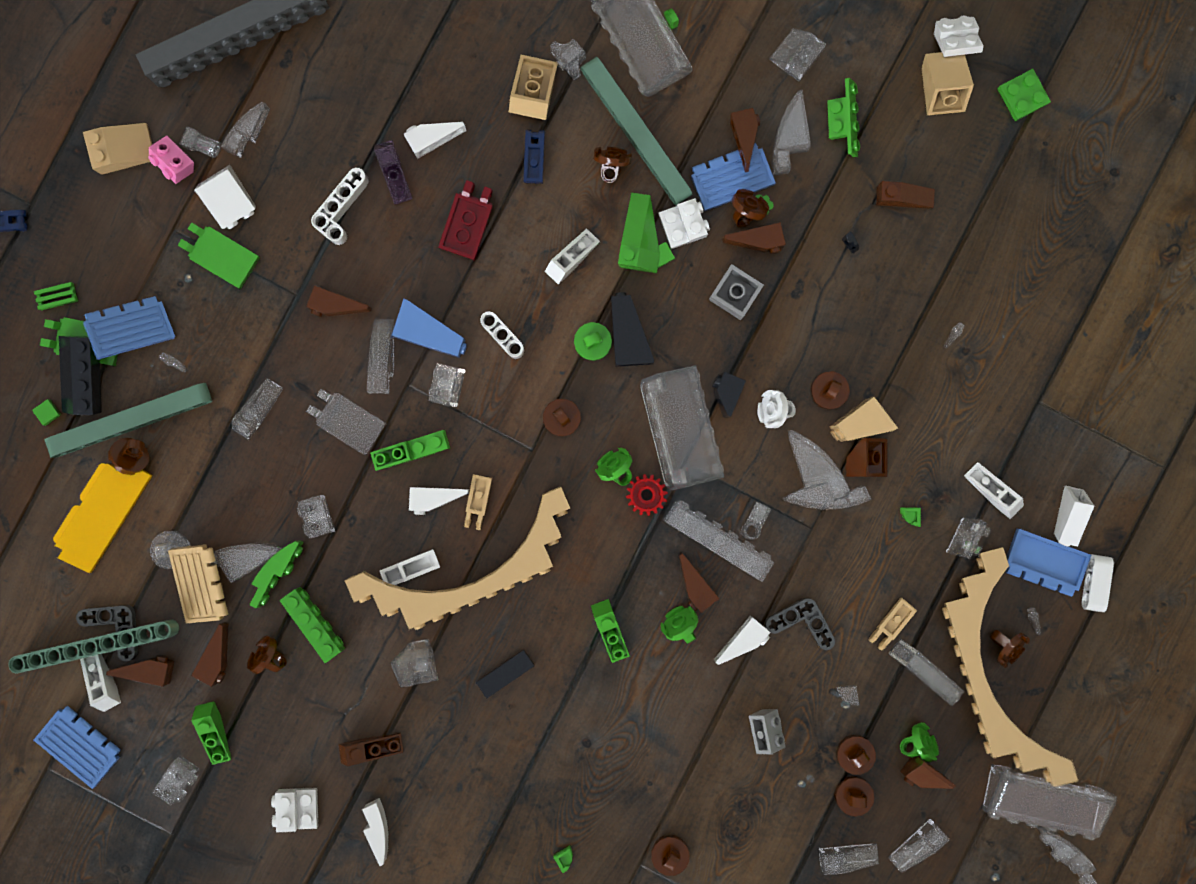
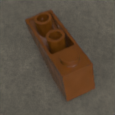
[338,733,403,766]

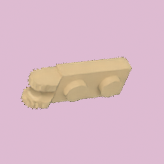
[464,474,492,530]
[868,597,917,650]

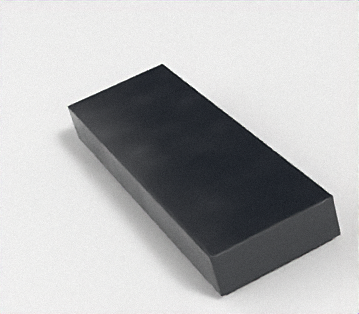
[476,650,535,699]

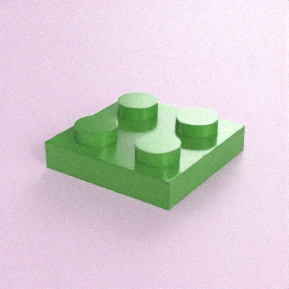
[997,69,1051,121]

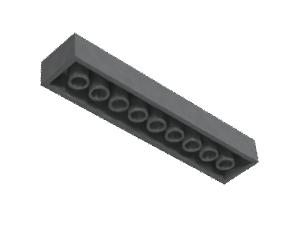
[135,0,330,88]

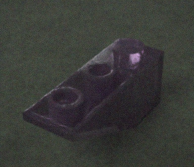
[374,140,413,205]

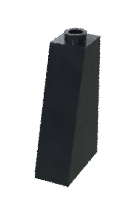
[611,292,654,367]

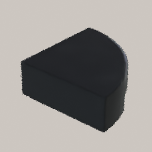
[842,231,859,254]

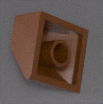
[845,438,887,477]
[900,756,956,789]

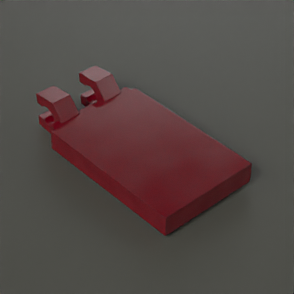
[438,180,493,261]

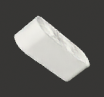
[480,311,525,359]
[1082,554,1114,612]

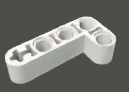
[311,168,369,245]

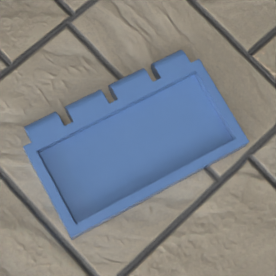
[691,143,776,212]
[83,296,175,360]
[1006,528,1091,597]
[34,706,121,789]

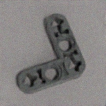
[765,598,835,650]
[76,605,138,662]

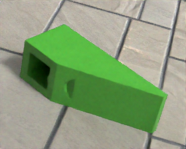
[591,599,630,663]
[191,701,231,765]

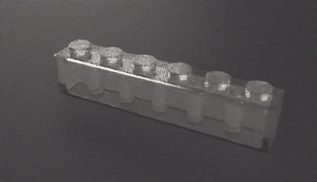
[663,500,775,582]

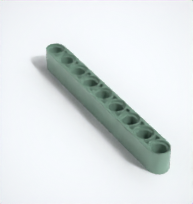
[580,57,692,206]
[44,383,212,458]
[8,619,179,673]

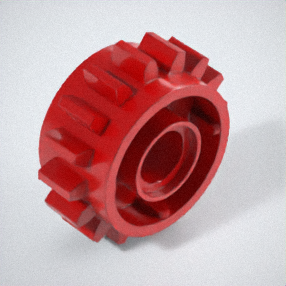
[626,474,668,516]

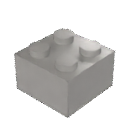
[709,264,764,320]

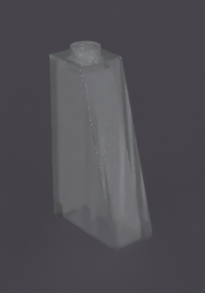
[888,639,965,706]

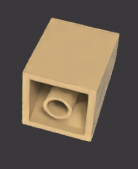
[922,52,974,116]
[829,397,898,442]

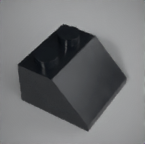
[712,372,746,418]

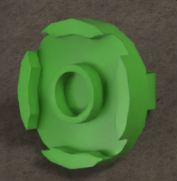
[574,322,612,361]
[595,448,632,486]
[661,606,698,644]
[900,722,939,763]

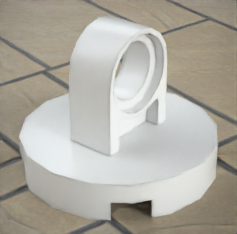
[758,390,796,428]

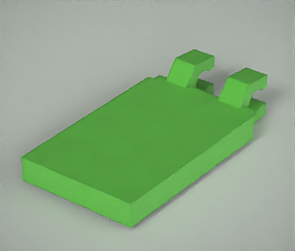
[178,222,260,289]
[40,317,118,366]

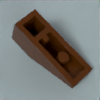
[730,108,760,172]
[876,181,935,209]
[723,222,786,254]
[306,285,372,317]
[678,552,719,613]
[191,622,228,687]
[106,655,175,687]

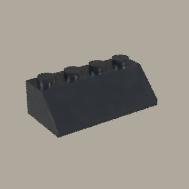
[59,336,102,415]

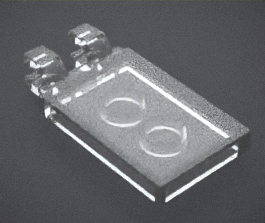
[306,389,387,456]
[946,517,991,559]

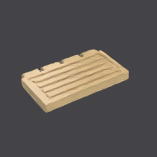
[168,544,228,623]

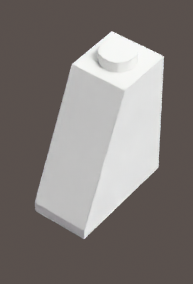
[1054,485,1094,547]

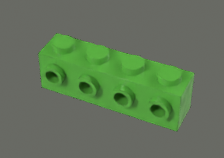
[279,587,345,663]

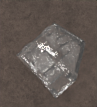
[391,639,438,688]

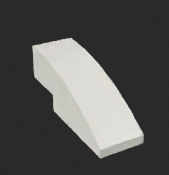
[380,549,440,585]
[362,798,388,866]

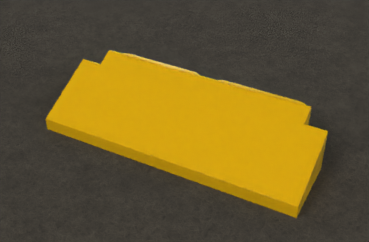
[53,463,153,573]

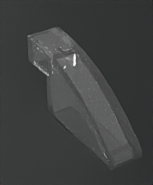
[772,90,811,176]
[367,319,394,394]
[788,430,850,501]
[782,473,872,509]
[211,543,283,583]

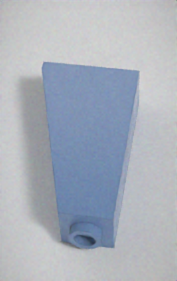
[392,299,467,358]

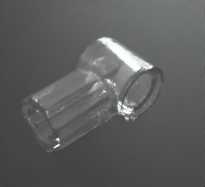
[179,127,221,158]
[741,501,771,540]

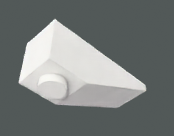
[404,122,467,159]
[545,229,600,284]
[964,462,1024,519]
[409,487,470,515]
[714,616,770,665]
[80,647,121,712]

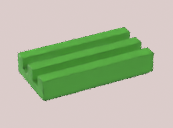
[34,282,78,310]

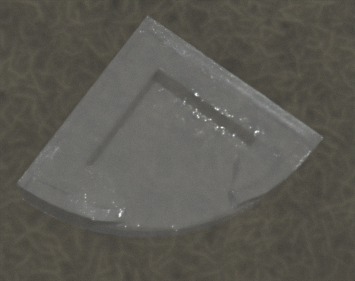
[836,685,859,705]

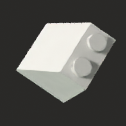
[194,165,256,229]

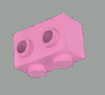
[148,136,194,184]

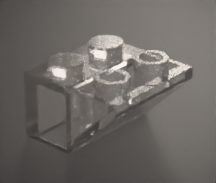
[769,28,826,82]

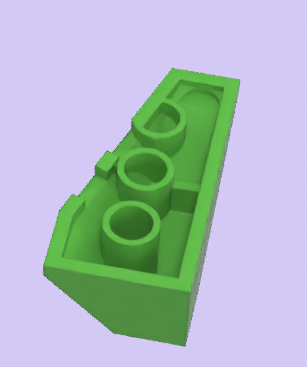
[618,193,660,273]

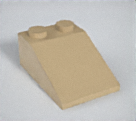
[509,55,558,120]
[83,123,153,175]

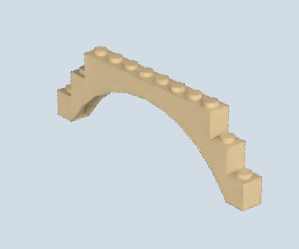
[345,487,570,630]
[942,547,1078,787]

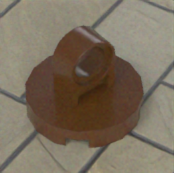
[593,147,632,183]
[732,189,769,228]
[810,371,850,410]
[543,399,581,436]
[108,438,149,475]
[990,630,1030,668]
[247,635,287,674]
[836,735,876,775]
[835,776,875,817]
[651,835,690,876]

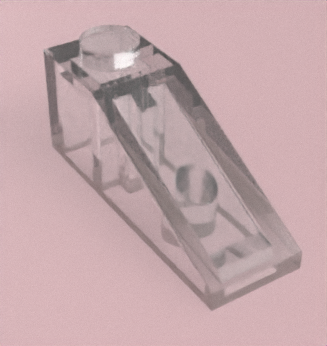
[232,378,283,440]
[888,819,950,873]
[819,843,879,875]

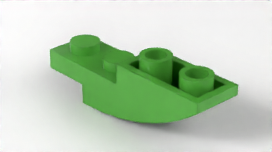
[370,430,450,471]
[250,540,303,609]

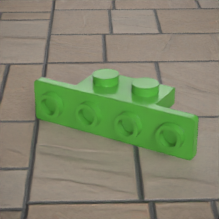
[828,78,860,157]

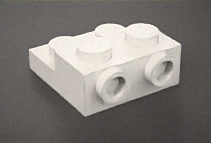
[934,16,983,57]
[658,198,710,249]
[271,788,318,832]

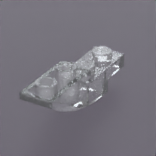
[1038,826,1097,884]

